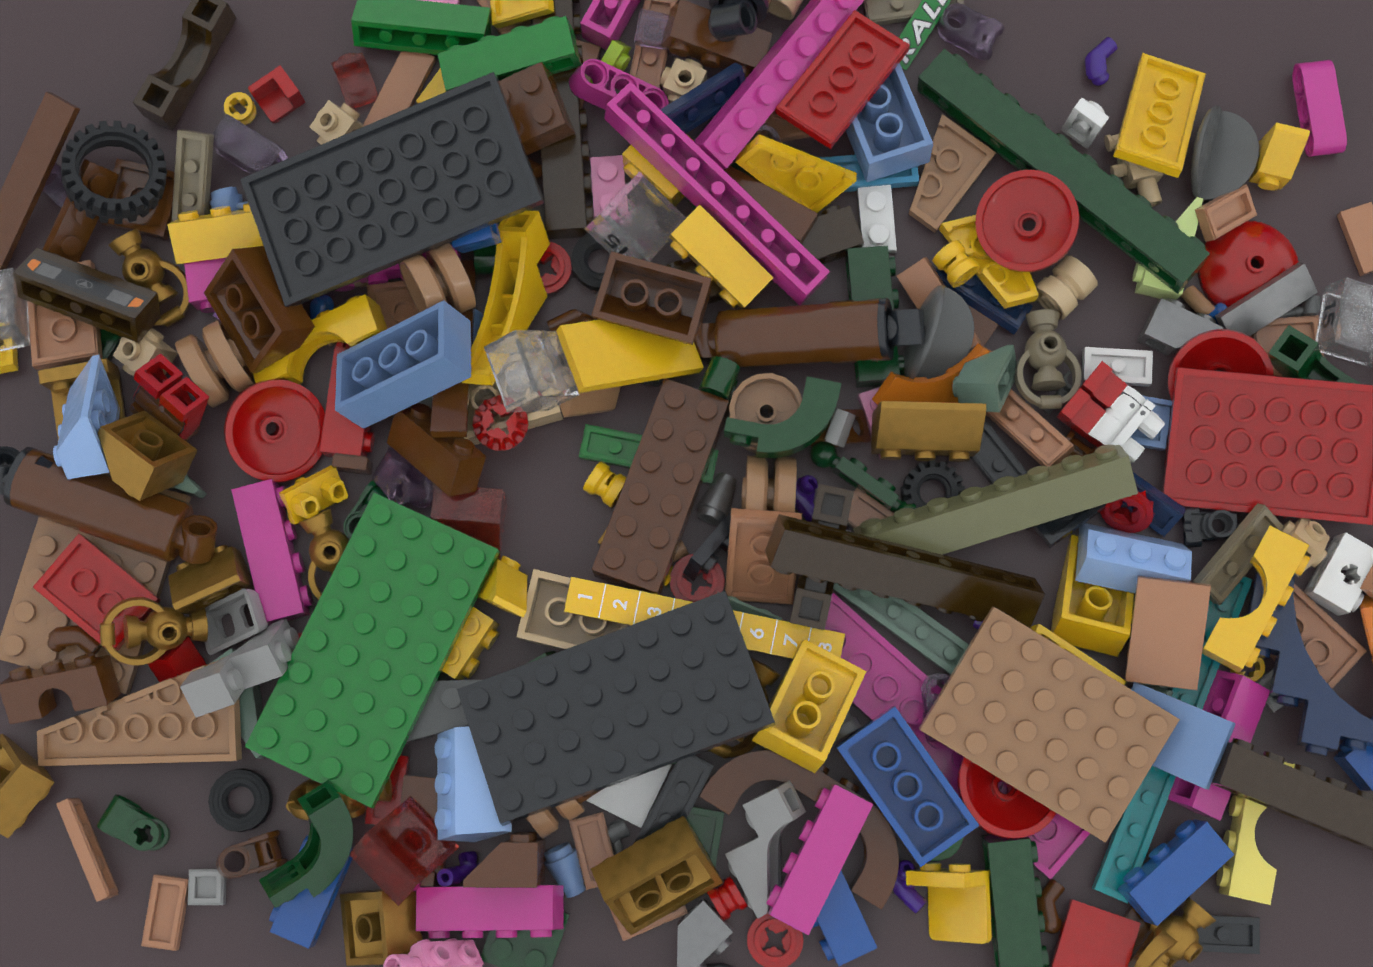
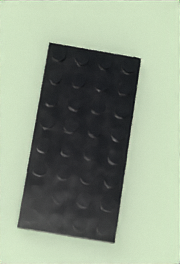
[240,72,545,307]
[457,591,775,826]

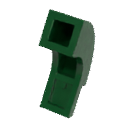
[1268,325,1361,384]
[724,376,841,458]
[259,780,353,908]

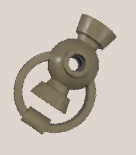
[1014,309,1082,409]

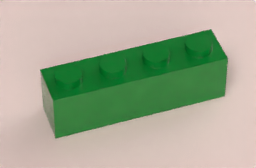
[351,0,492,55]
[437,16,582,92]

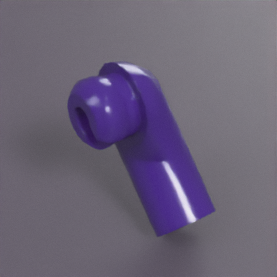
[1085,37,1118,86]
[795,475,818,522]
[437,851,480,887]
[893,860,928,914]

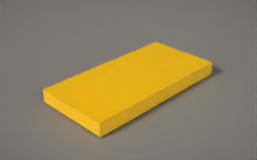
[1113,53,1206,178]
[556,320,704,393]

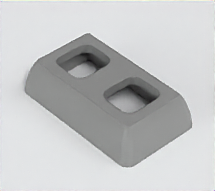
[204,588,268,655]

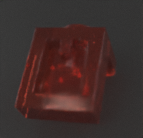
[331,53,379,109]

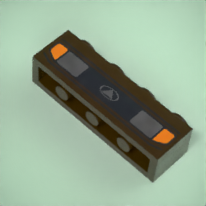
[13,248,161,343]

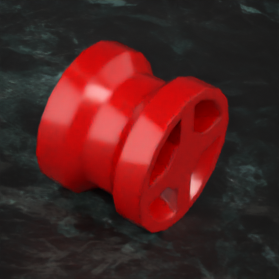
[707,876,748,921]

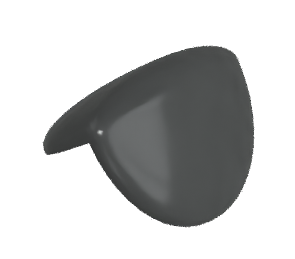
[1190,105,1259,201]
[904,285,974,379]

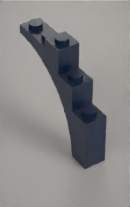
[1247,570,1373,757]

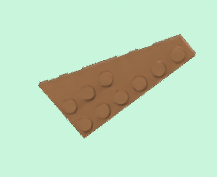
[37,657,242,766]

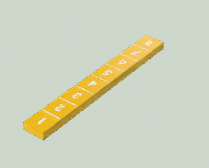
[563,577,845,659]

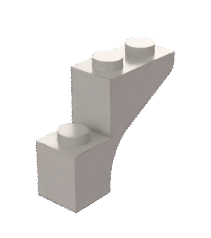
[180,618,300,718]
[725,780,806,919]

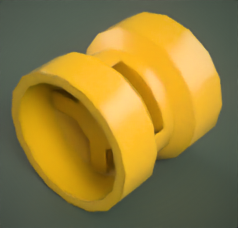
[932,240,980,288]
[583,461,627,508]

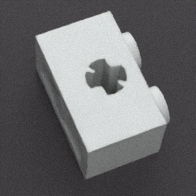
[1304,532,1373,616]

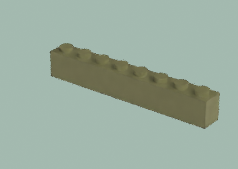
[853,444,1138,555]

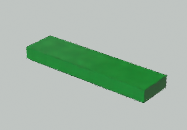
[579,424,719,485]

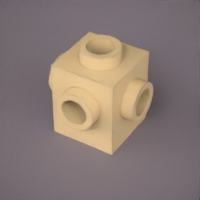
[660,58,707,104]
[309,100,364,145]
[113,328,178,376]
[1282,518,1330,577]

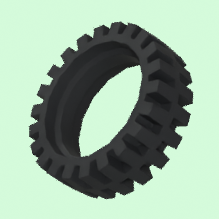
[61,120,167,224]

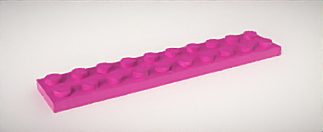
[825,593,1090,880]

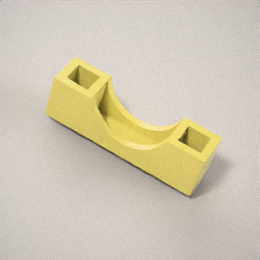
[1216,762,1295,905]

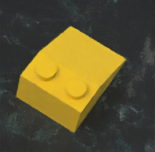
[1051,535,1134,657]
[752,639,867,773]

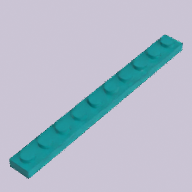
[1092,576,1253,904]

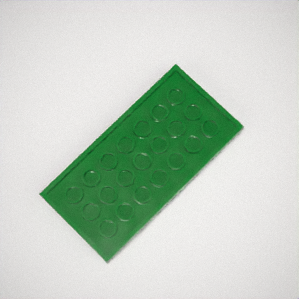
[245,493,500,808]

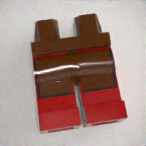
[129,353,209,441]

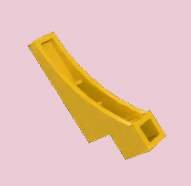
[462,211,550,386]

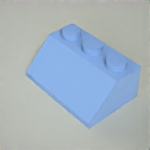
[53,355,120,480]
[1075,523,1192,594]
[435,726,512,842]

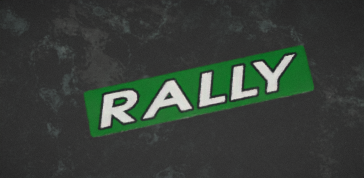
[899,0,951,70]

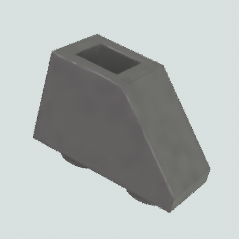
[1137,298,1224,356]
[677,899,733,967]

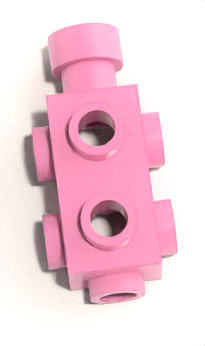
[383,938,484,967]

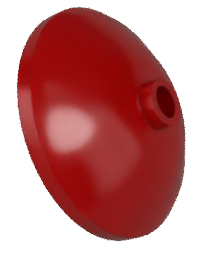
[975,170,1080,272]
[1198,220,1299,307]
[1168,329,1274,400]
[224,379,325,482]
[957,757,1056,839]

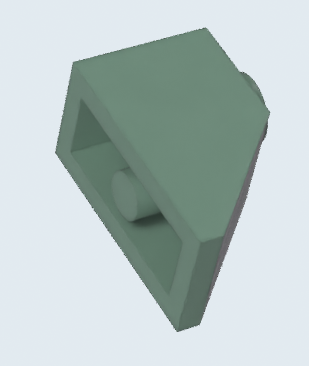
[953,345,1017,412]

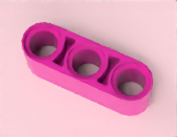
[569,58,669,110]
[1292,60,1347,157]

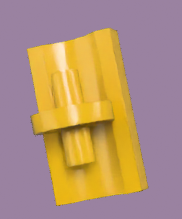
[279,465,348,525]

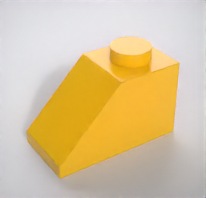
[1248,122,1310,191]

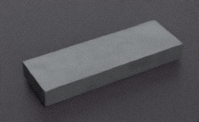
[1215,262,1318,336]

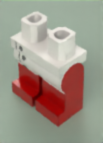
[1056,361,1165,464]

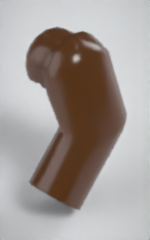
[546,309,595,336]
[47,625,102,655]
[1037,879,1065,934]

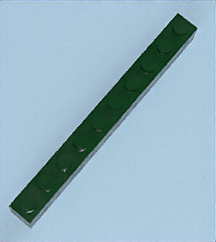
[917,48,1210,294]

